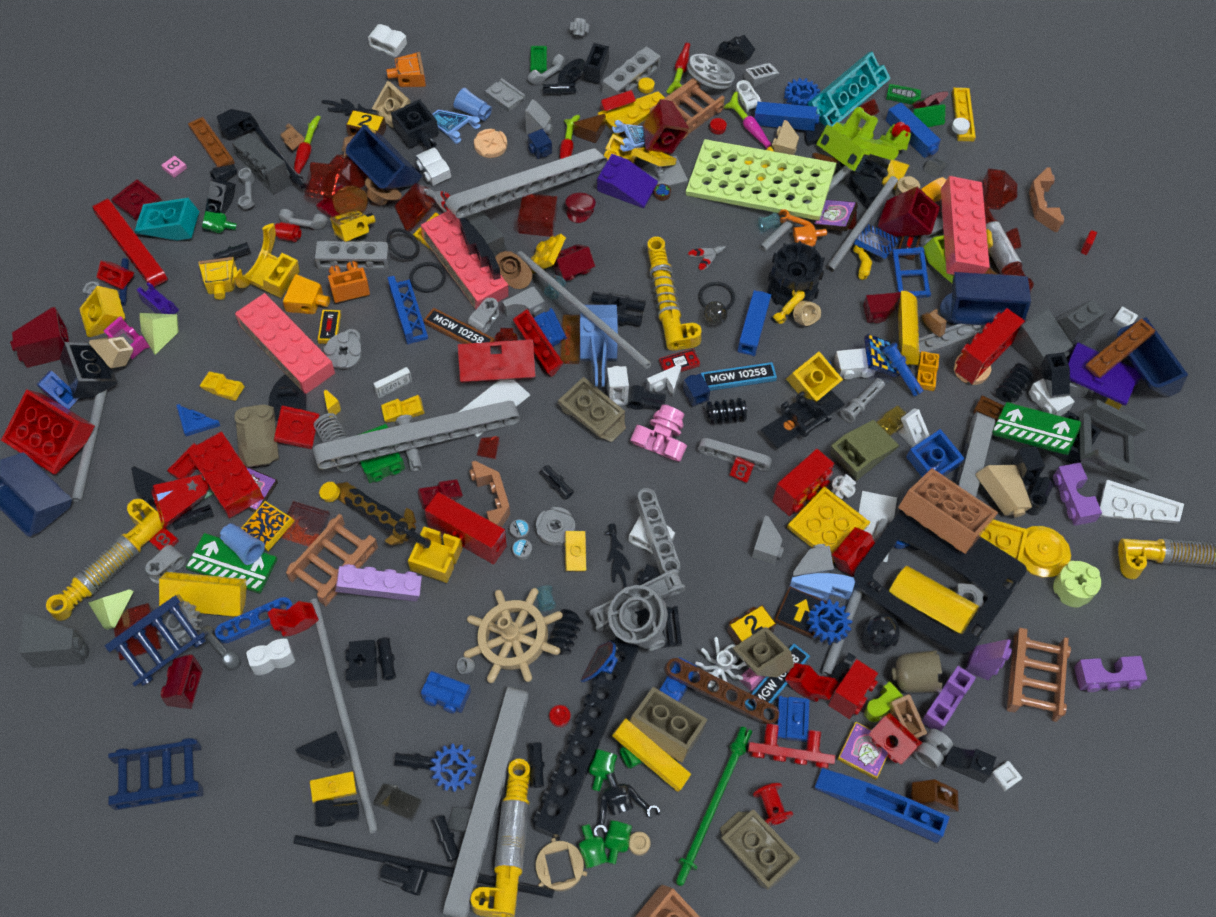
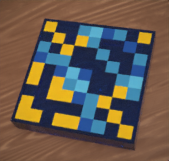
[864,334,900,378]

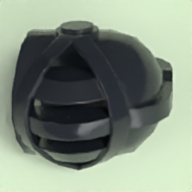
[861,613,900,655]

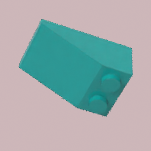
[134,197,200,240]

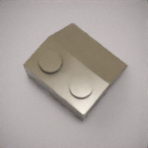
[733,627,794,677]

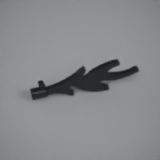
[321,98,379,116]
[605,523,630,589]

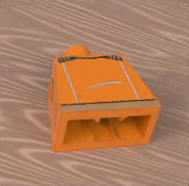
[386,52,426,87]

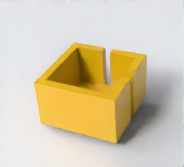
[408,526,463,583]

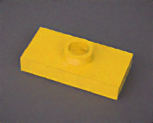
[565,531,586,572]
[310,771,357,804]

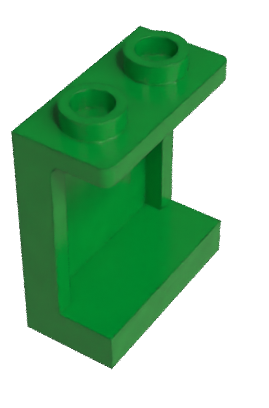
[358,424,405,484]

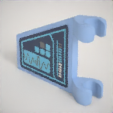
[432,110,481,144]
[612,120,645,151]

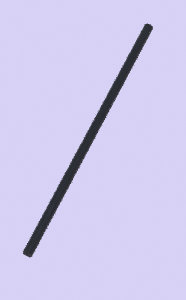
[293,835,554,898]

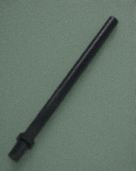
[253,125,307,189]

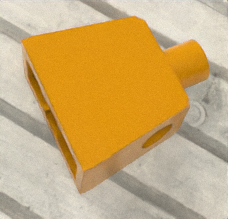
[283,274,330,314]

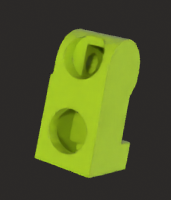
[864,681,903,722]

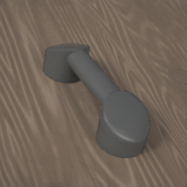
[198,625,241,671]

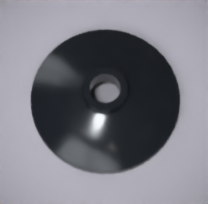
[558,58,586,83]

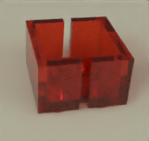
[518,194,558,237]

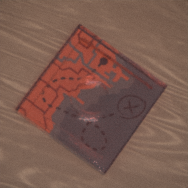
[281,501,330,547]

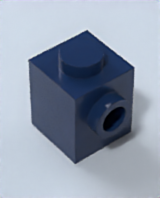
[528,128,552,159]
[683,373,710,407]

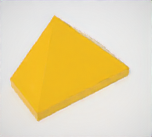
[605,134,637,164]
[882,160,909,190]

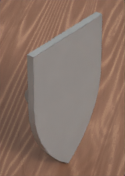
[642,156,688,187]

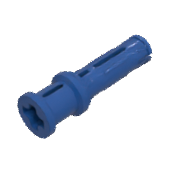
[882,342,924,396]

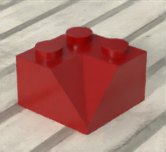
[828,659,878,720]

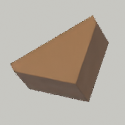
[890,694,927,738]

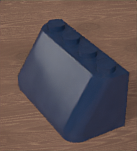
[346,124,422,190]
[951,272,1031,325]
[1116,317,1188,397]
[0,452,72,537]

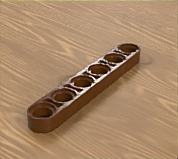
[664,658,779,724]

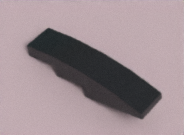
[459,217,501,280]

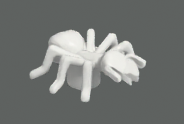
[695,637,747,692]

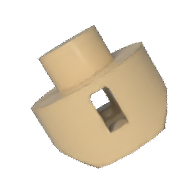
[895,176,920,196]
[793,301,821,326]

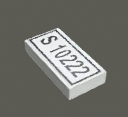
[374,367,412,398]

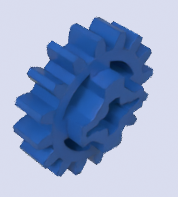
[784,78,820,106]
[807,599,852,645]
[429,744,477,792]

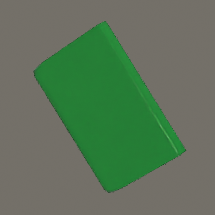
[913,104,946,127]

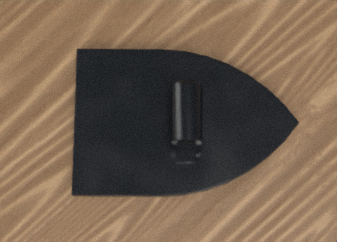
[268,374,307,421]

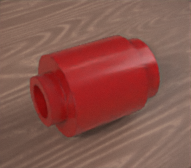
[275,222,302,242]

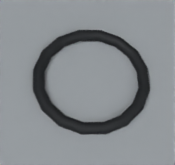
[387,228,420,260]
[409,262,446,292]
[698,281,735,312]

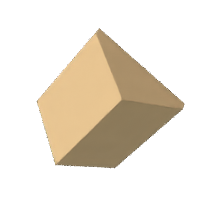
[372,81,410,128]

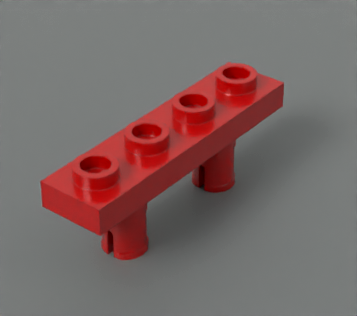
[747,724,835,769]

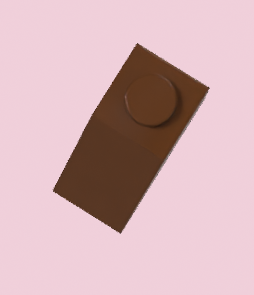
[911,779,959,812]

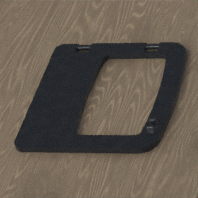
[854,510,1027,654]

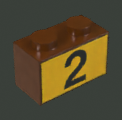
[346,110,386,136]
[727,605,776,645]

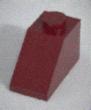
[863,292,901,323]

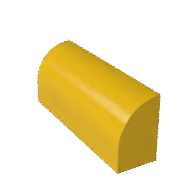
[898,291,920,365]
[889,566,979,634]
[159,572,246,617]

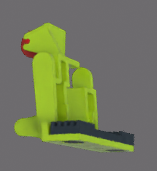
[816,107,911,173]

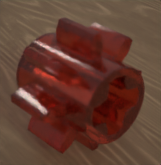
[495,328,518,349]

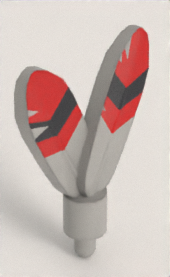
[424,188,450,212]
[688,246,726,271]

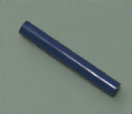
[119,258,129,306]

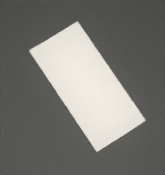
[459,380,530,437]
[859,491,897,562]

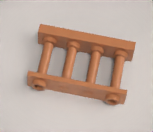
[650,78,725,139]
[286,514,378,607]
[1007,628,1071,722]

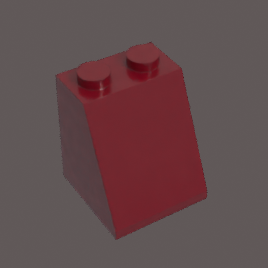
[643,99,690,154]
[878,186,940,236]
[10,307,70,368]

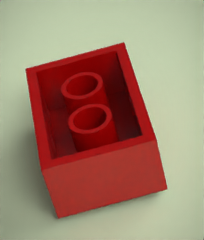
[772,449,834,517]

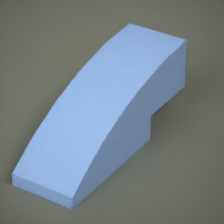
[789,573,855,601]

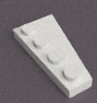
[1099,480,1184,523]

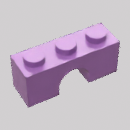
[1053,463,1102,526]
[1074,656,1147,692]
[922,666,976,731]

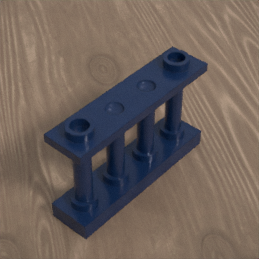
[104,594,208,687]
[108,738,203,810]

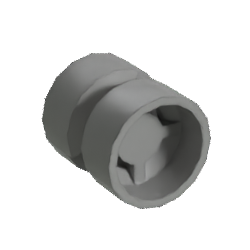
[913,729,953,770]

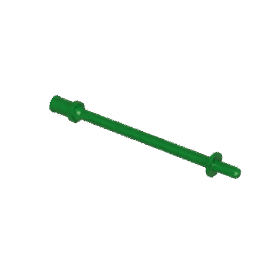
[676,726,753,886]

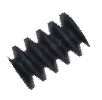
[996,363,1034,402]
[706,398,747,425]
[548,609,583,655]

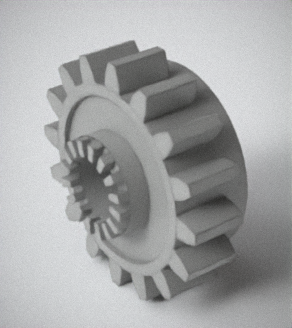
[157,601,202,646]

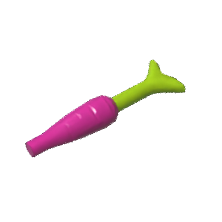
[724,92,772,149]

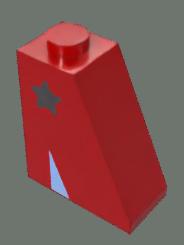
[151,474,208,528]

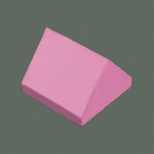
[740,667,766,692]

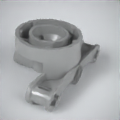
[589,569,686,651]

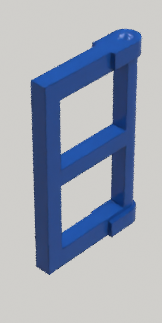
[892,247,931,298]

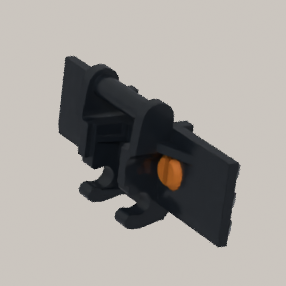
[761,390,845,449]

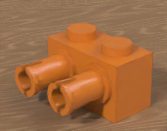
[328,261,370,303]

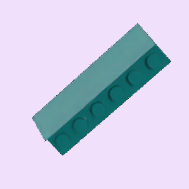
[808,51,891,126]

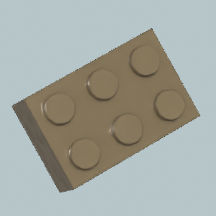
[630,687,708,763]

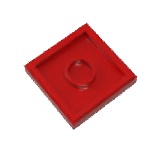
[274,406,319,449]

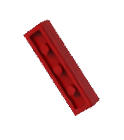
[513,309,564,377]

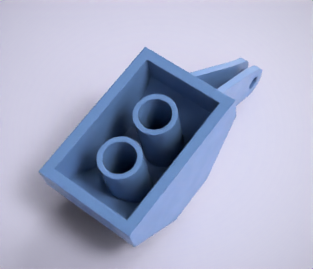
[580,305,618,387]

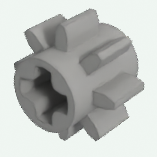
[569,18,589,36]

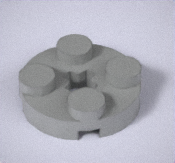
[324,332,362,370]
[536,507,575,546]

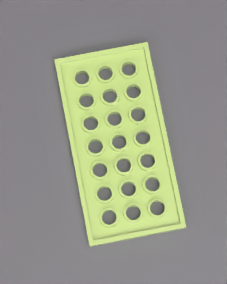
[686,139,836,221]

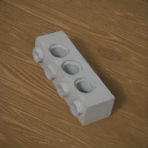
[602,46,661,97]
[315,241,390,270]

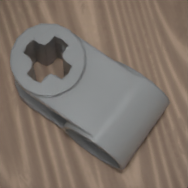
[468,298,499,334]
[145,545,186,584]

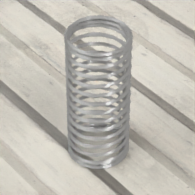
[314,413,360,472]

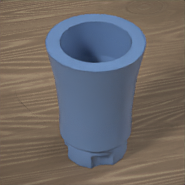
[454,88,492,121]
[220,523,265,565]

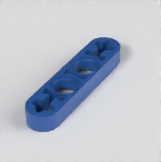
[215,597,293,644]

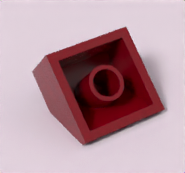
[551,244,595,281]
[161,655,203,709]

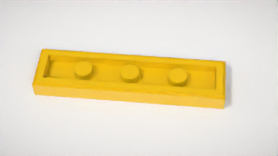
[952,88,976,142]
[612,718,691,792]

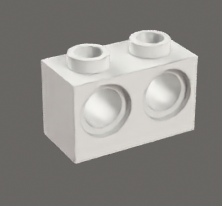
[607,366,629,406]

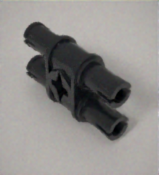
[591,291,646,326]

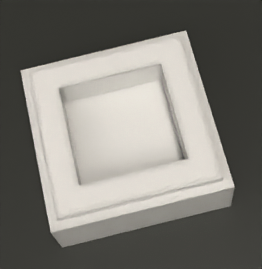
[1112,306,1138,327]
[991,761,1022,792]

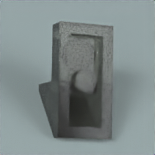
[373,784,422,822]

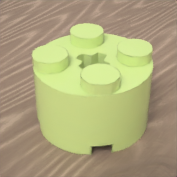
[1053,561,1101,607]

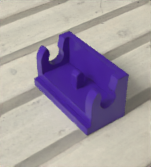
[136,282,179,314]

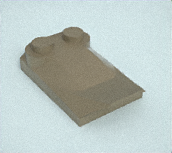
[558,377,626,442]
[234,405,279,467]
[720,809,800,890]

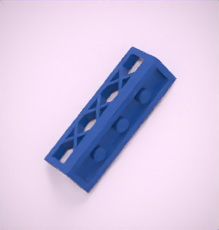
[387,276,428,345]

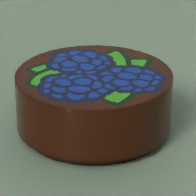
[654,184,671,201]

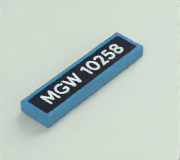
[701,362,777,391]
[745,644,810,714]

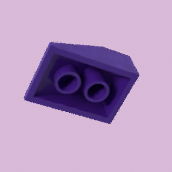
[597,154,658,208]

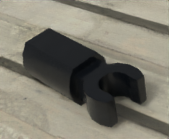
[831,653,856,688]

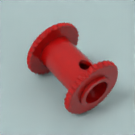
[753,783,793,826]

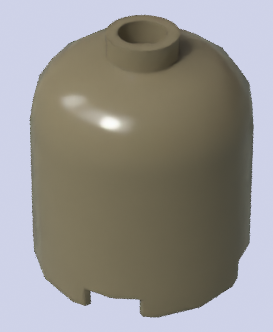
[891,650,942,693]

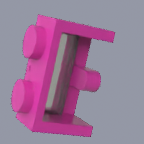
[103,316,150,359]

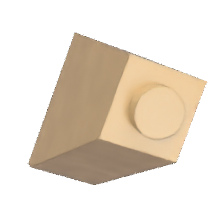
[976,465,1032,517]

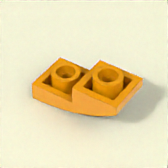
[921,177,946,202]
[916,351,939,391]

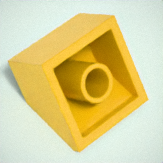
[79,286,125,337]
[786,352,843,403]

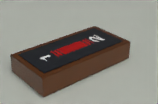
[899,235,921,260]

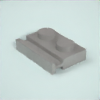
[485,78,525,112]

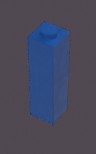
[755,101,820,131]
[885,102,941,158]
[738,290,771,356]

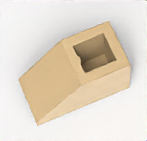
[772,120,799,155]
[89,337,134,368]

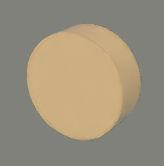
[629,832,650,856]

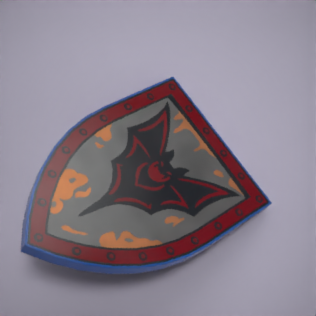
[580,641,618,682]

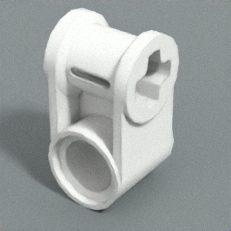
[735,80,761,113]

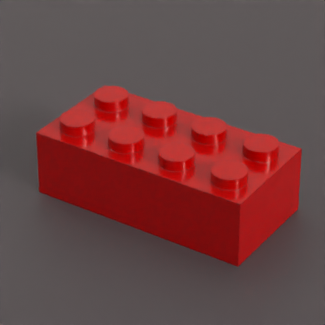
[955,308,1025,384]
[187,431,264,519]

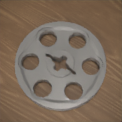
[687,54,735,89]

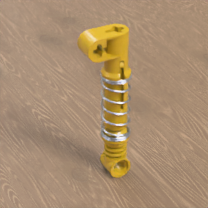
[648,237,701,351]

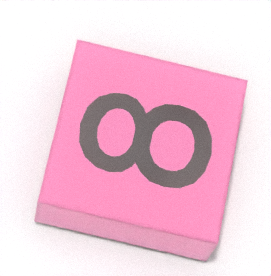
[161,156,187,178]

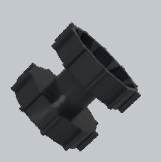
[767,241,825,307]

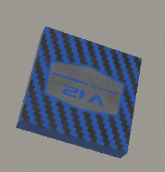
[854,224,899,259]

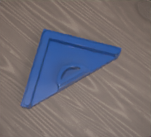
[177,404,220,436]

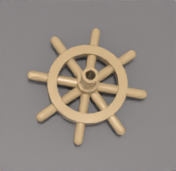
[464,588,563,683]

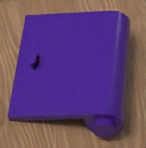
[1068,342,1141,406]

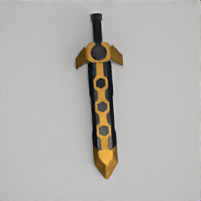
[336,482,431,549]

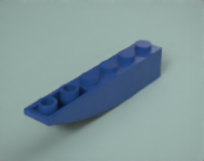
[814,768,950,843]

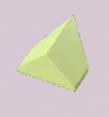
[140,313,179,355]
[88,589,133,630]

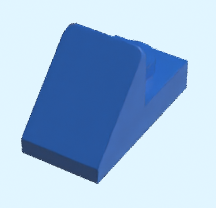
[37,371,79,409]

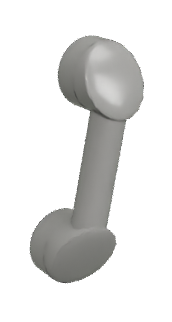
[528,54,565,85]
[238,168,255,209]
[279,209,328,230]

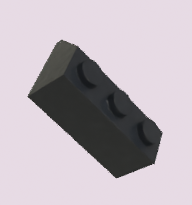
[60,342,117,398]

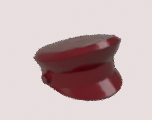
[565,192,596,223]

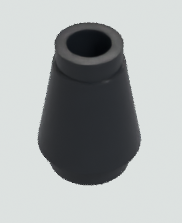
[210,164,237,181]

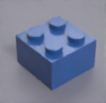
[906,429,965,477]

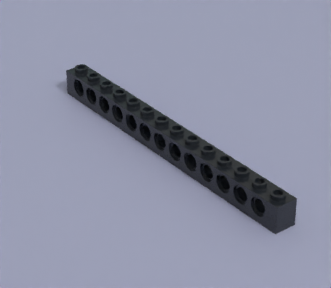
[533,564,660,841]

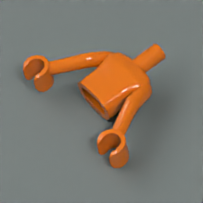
[779,209,827,247]

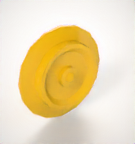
[1021,526,1071,578]

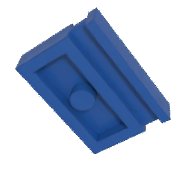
[534,308,567,347]
[777,696,810,742]

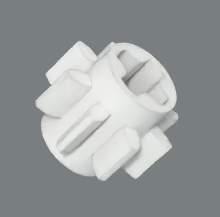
[831,474,856,499]

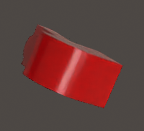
[267,601,319,636]
[785,663,838,702]

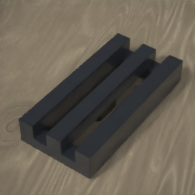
[661,606,682,648]

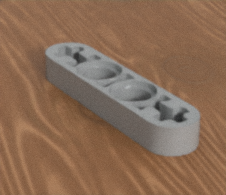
[698,438,772,472]

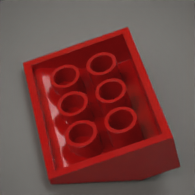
[1,389,95,474]

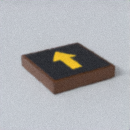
[775,586,826,639]

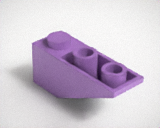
[965,639,1012,680]

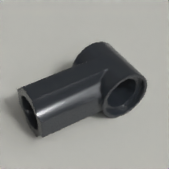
[627,385,666,410]
[1026,477,1054,515]
[315,800,359,827]
[379,861,428,896]

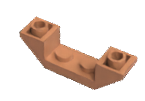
[1029,167,1064,232]
[469,461,510,527]

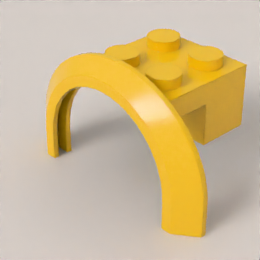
[233,223,300,298]

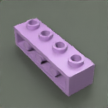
[335,564,422,601]

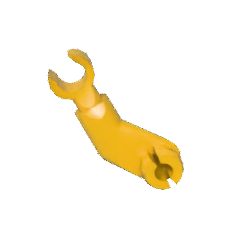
[853,245,872,280]
[773,290,805,324]

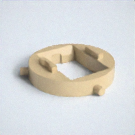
[536,838,587,892]

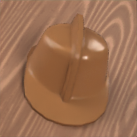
[365,178,402,205]
[495,251,532,289]

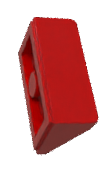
[600,90,636,111]
[96,261,134,289]

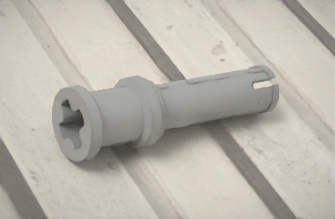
[840,378,885,423]
[396,415,422,471]

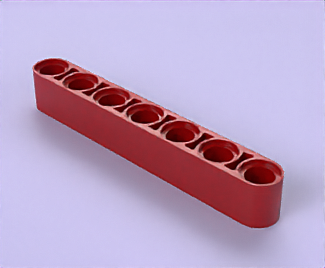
[92,198,168,287]

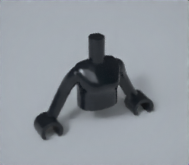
[593,772,660,836]

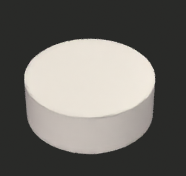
[952,118,970,134]

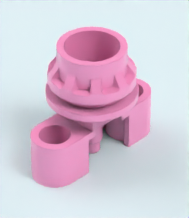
[630,405,687,462]

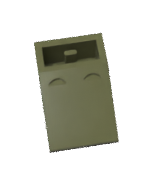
[831,420,900,481]

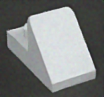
[646,364,681,397]
[898,408,930,447]

